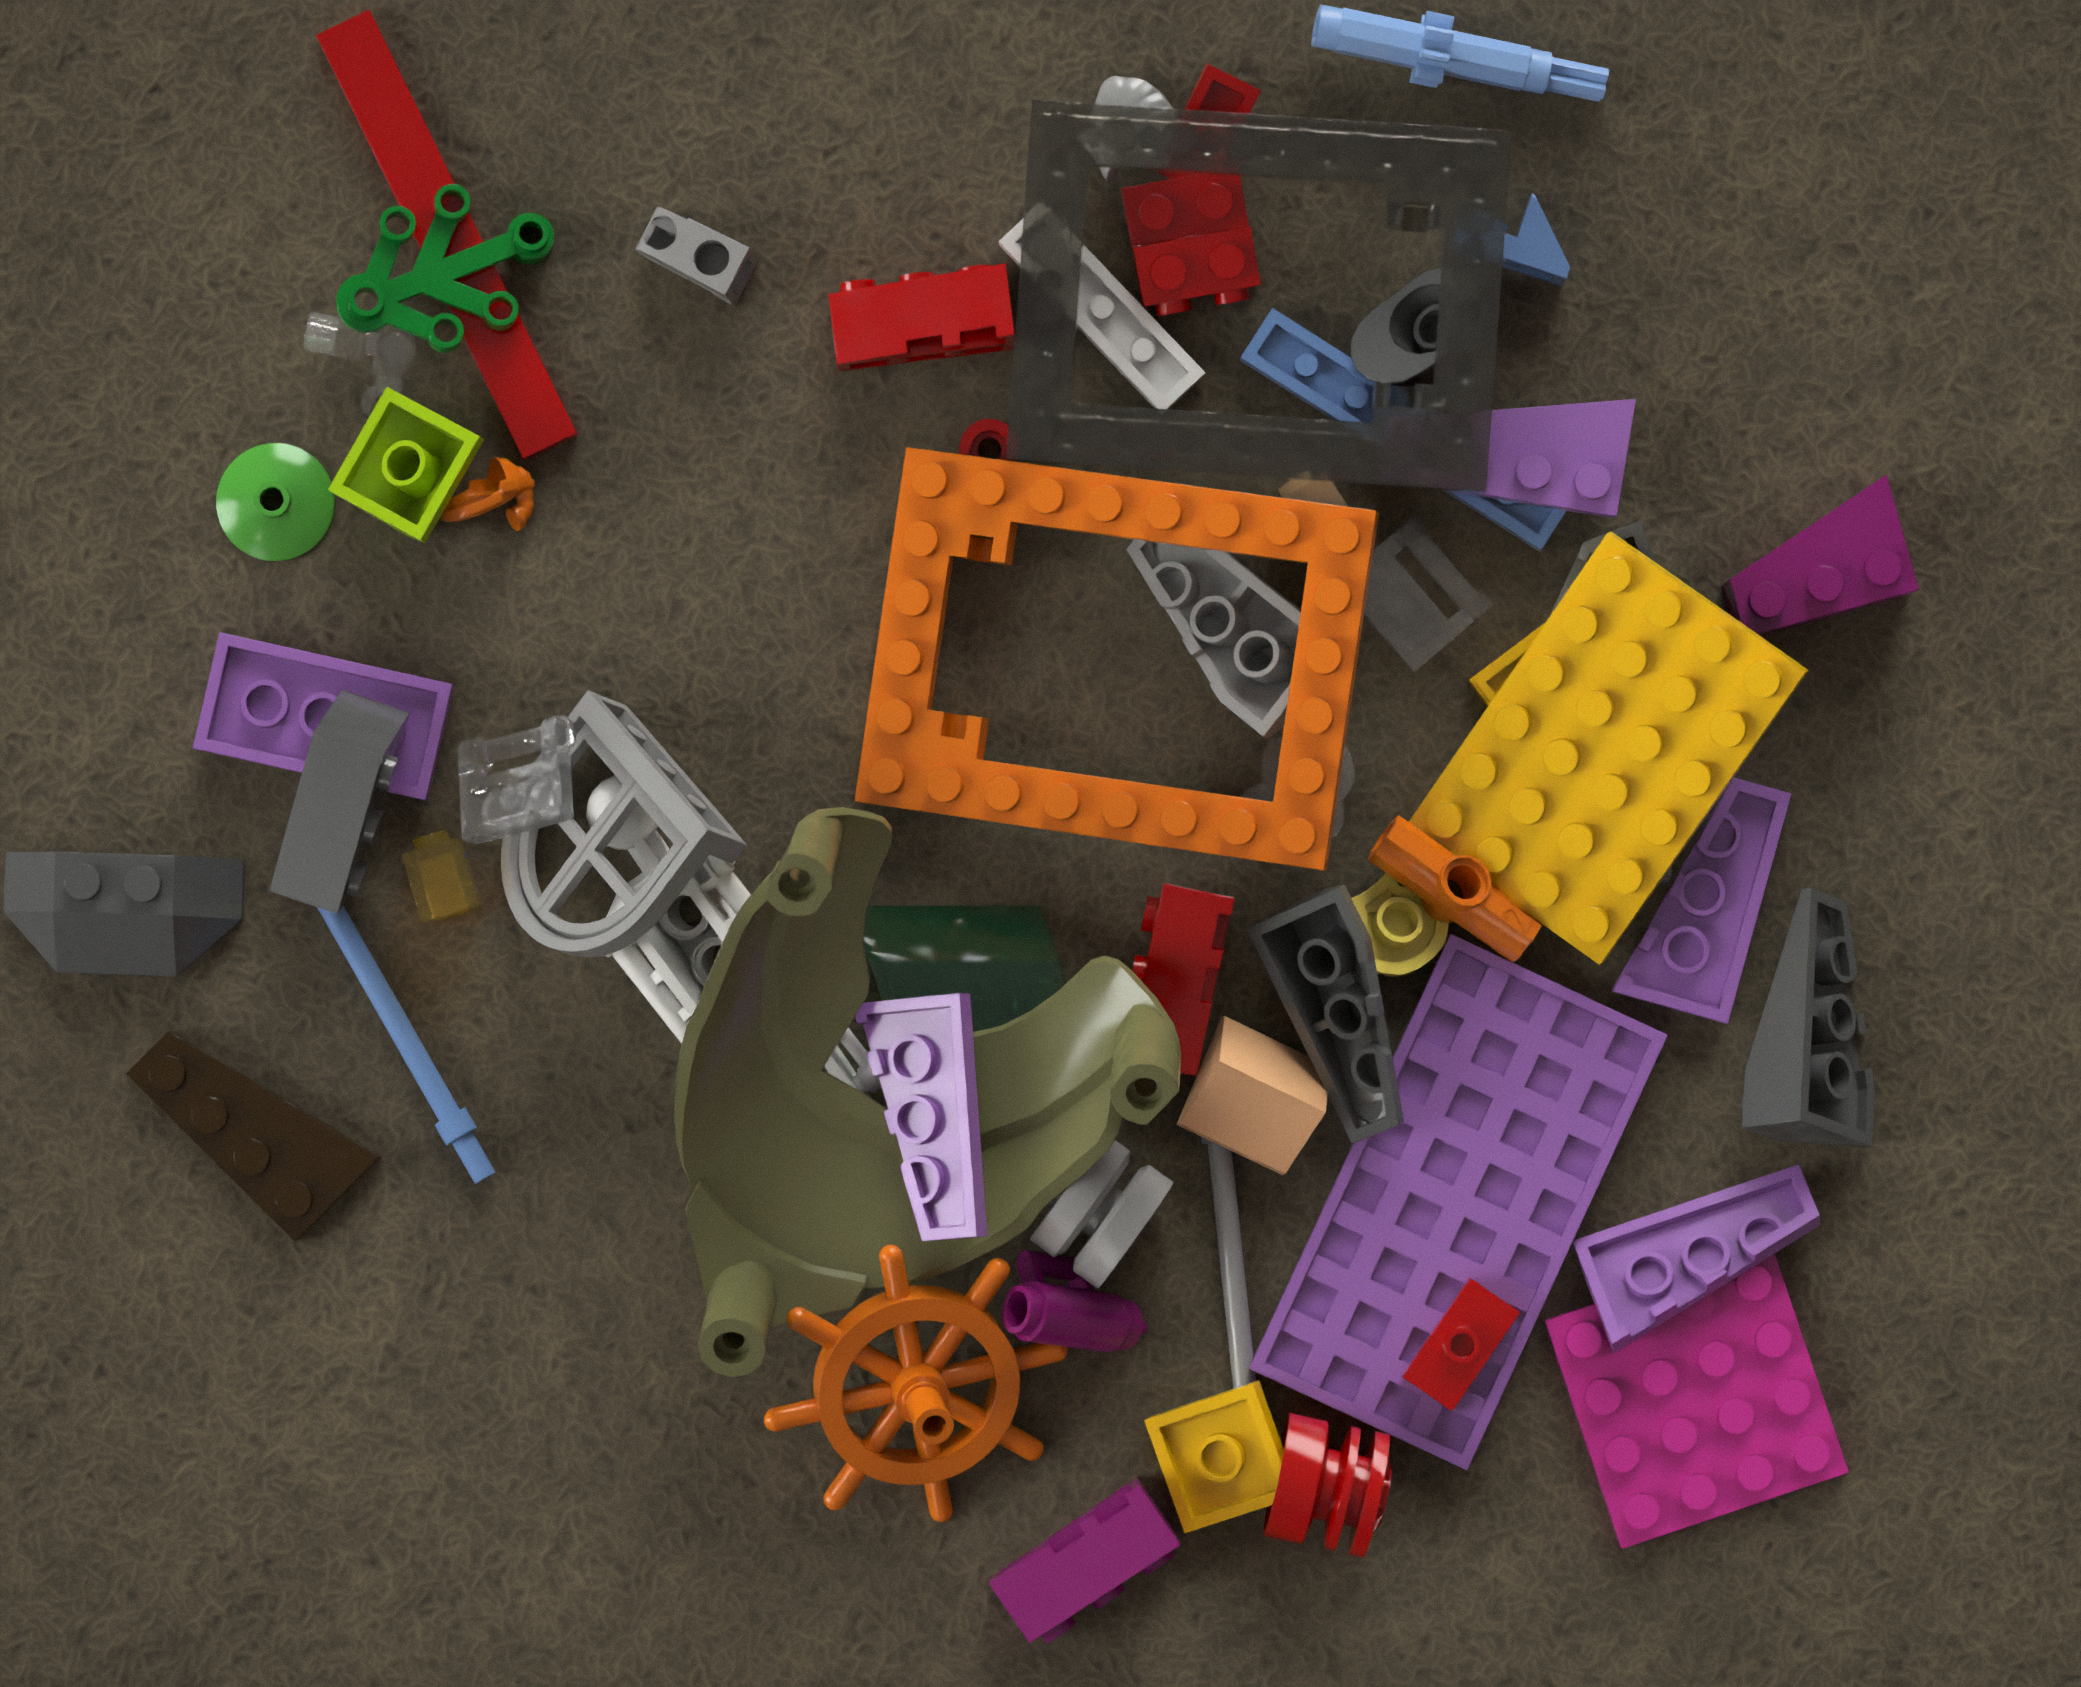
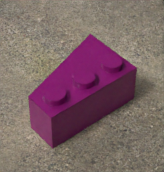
[1722,474,1919,636]
[989,1477,1180,1644]

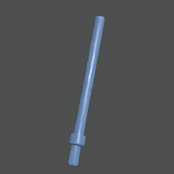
[317,905,496,1184]

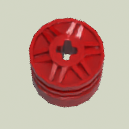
[1263,1413,1392,1558]

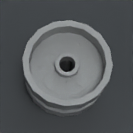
[1029,1140,1174,1289]

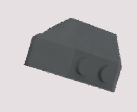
[3,852,245,977]

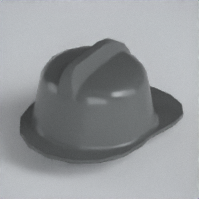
[1351,267,1479,385]

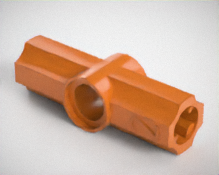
[1367,815,1542,963]

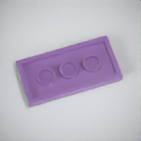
[193,632,454,801]

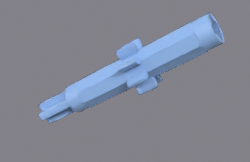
[1311,4,1609,102]

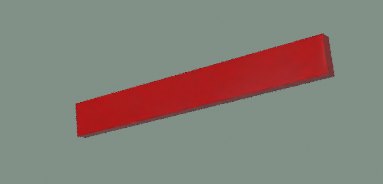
[316,9,578,461]

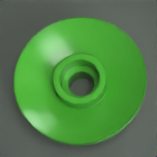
[216,443,335,561]

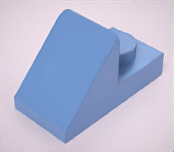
[1450,193,1570,287]

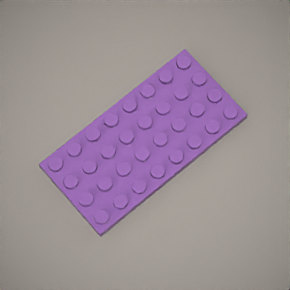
[1249,934,1668,1470]

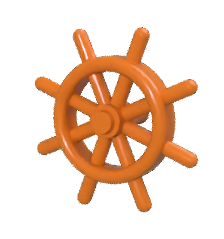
[764,1244,1068,1522]

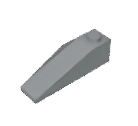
[1126,540,1301,738]

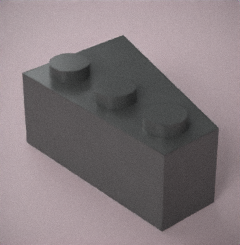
[269,690,410,914]

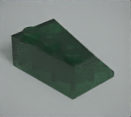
[863,906,1066,1032]

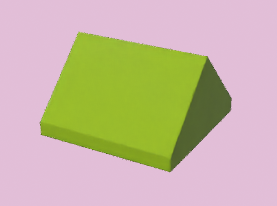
[328,387,484,543]

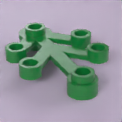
[336,184,554,353]

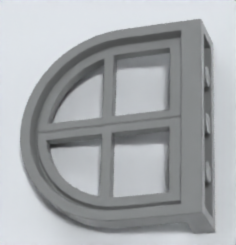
[501,690,747,957]

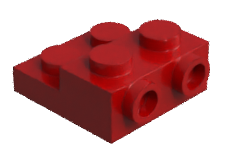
[1120,166,1261,316]

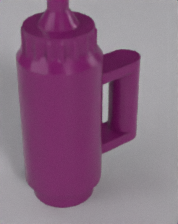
[1002,1250,1148,1353]

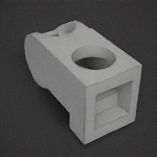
[635,207,759,306]

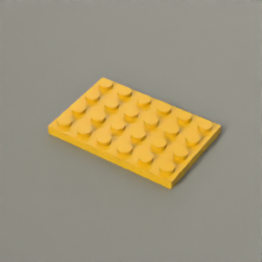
[1409,531,1809,965]

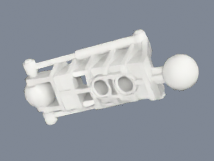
[586,775,882,1097]

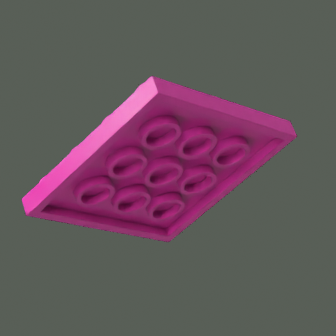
[1543,1254,1849,1549]

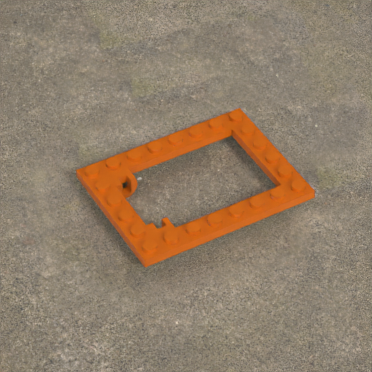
[854,447,1379,871]

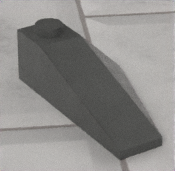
[1741,888,1875,1148]

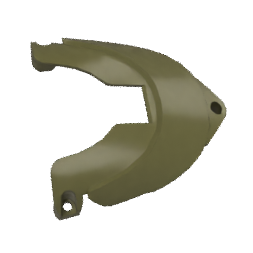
[674,807,1181,1377]

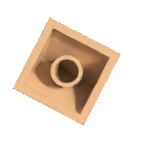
[1176,1016,1328,1175]

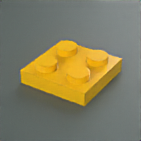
[1144,1380,1284,1534]

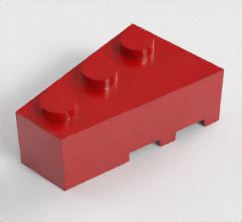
[828,263,1015,372]
[1132,883,1235,1076]

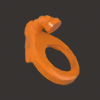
[440,457,535,531]

